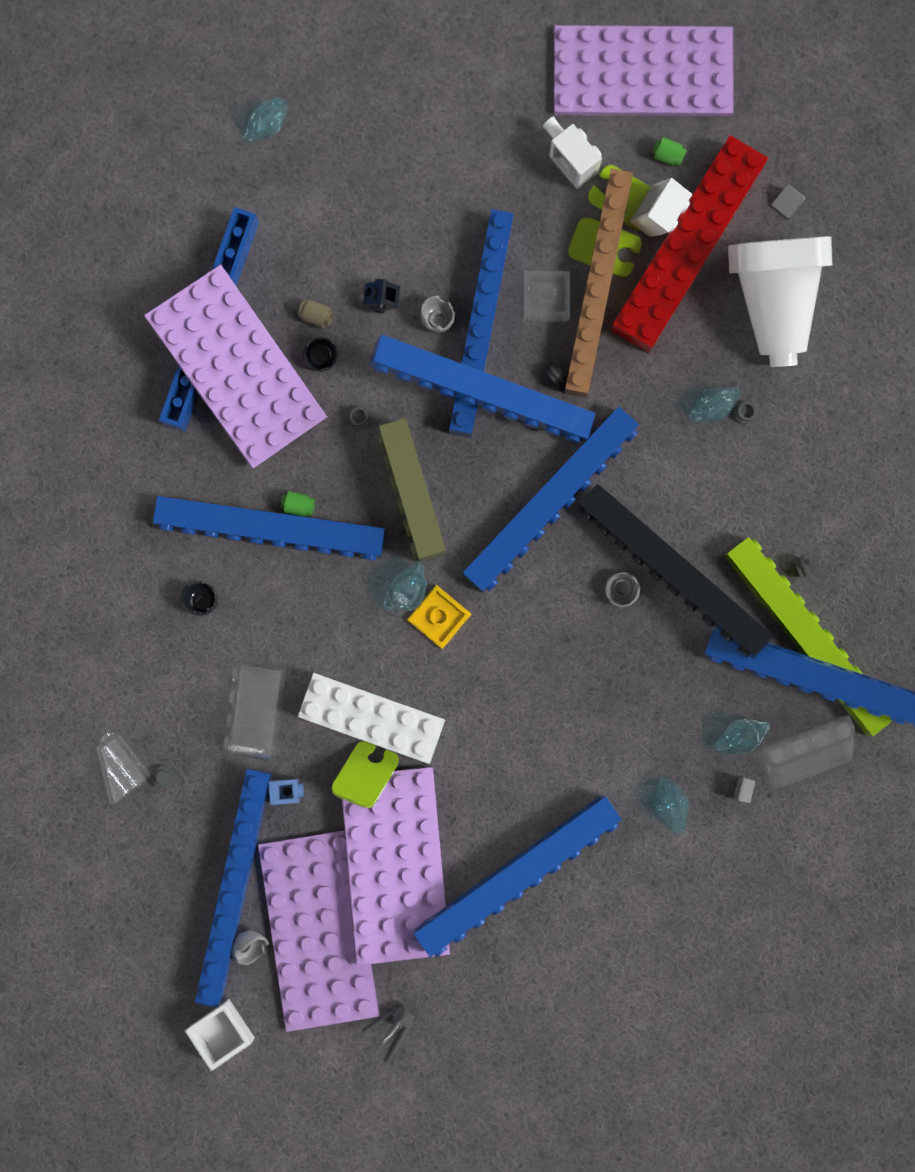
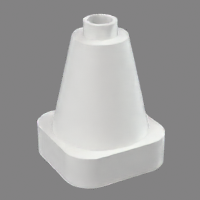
[728,237,832,367]

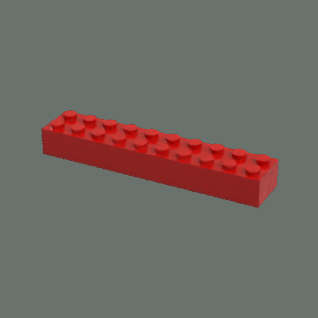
[610,135,769,353]

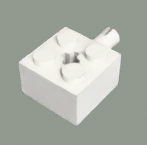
[543,117,602,190]

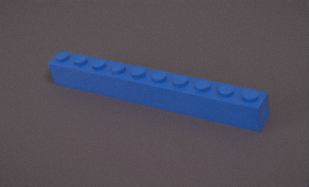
[159,207,259,432]
[449,209,514,438]
[369,335,595,443]
[463,406,639,593]
[153,496,386,561]
[705,627,915,728]
[195,769,273,1007]
[412,795,622,957]

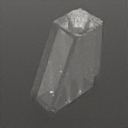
[96,731,152,805]

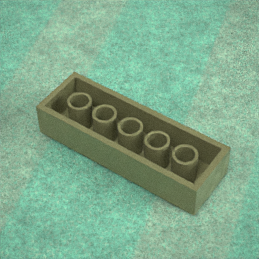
[377,418,446,563]

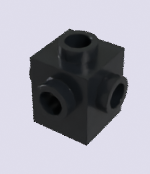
[363,279,400,313]

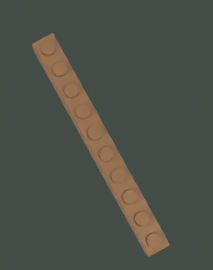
[565,169,633,398]

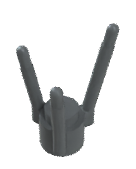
[363,1004,416,1063]

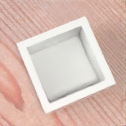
[630,178,692,237]
[185,999,255,1071]

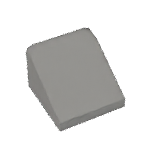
[771,184,805,219]
[734,777,755,803]

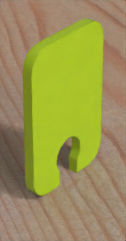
[588,165,651,230]
[568,217,642,278]
[332,741,399,808]

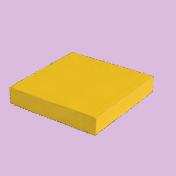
[407,585,471,649]

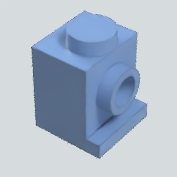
[269,779,304,805]

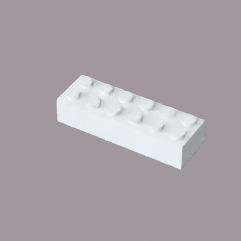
[298,673,445,764]

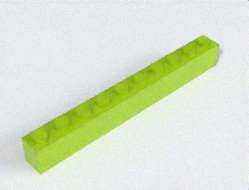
[724,537,892,736]

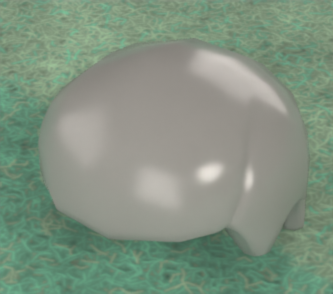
[420,296,455,333]
[605,572,640,608]
[232,930,269,965]

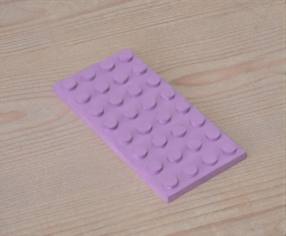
[554,26,733,116]
[144,265,327,469]
[342,767,450,966]
[258,830,379,1032]

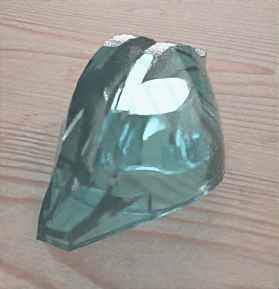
[243,97,290,143]
[688,387,742,423]
[383,561,427,611]
[714,719,771,754]
[654,775,689,835]

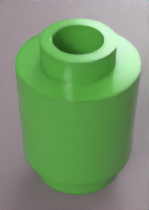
[651,137,687,166]
[280,491,315,517]

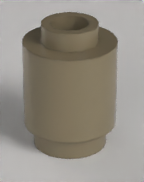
[298,300,333,328]

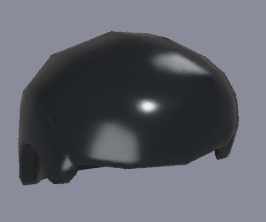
[303,337,338,372]
[180,581,218,616]

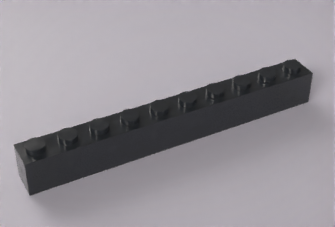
[579,484,774,660]

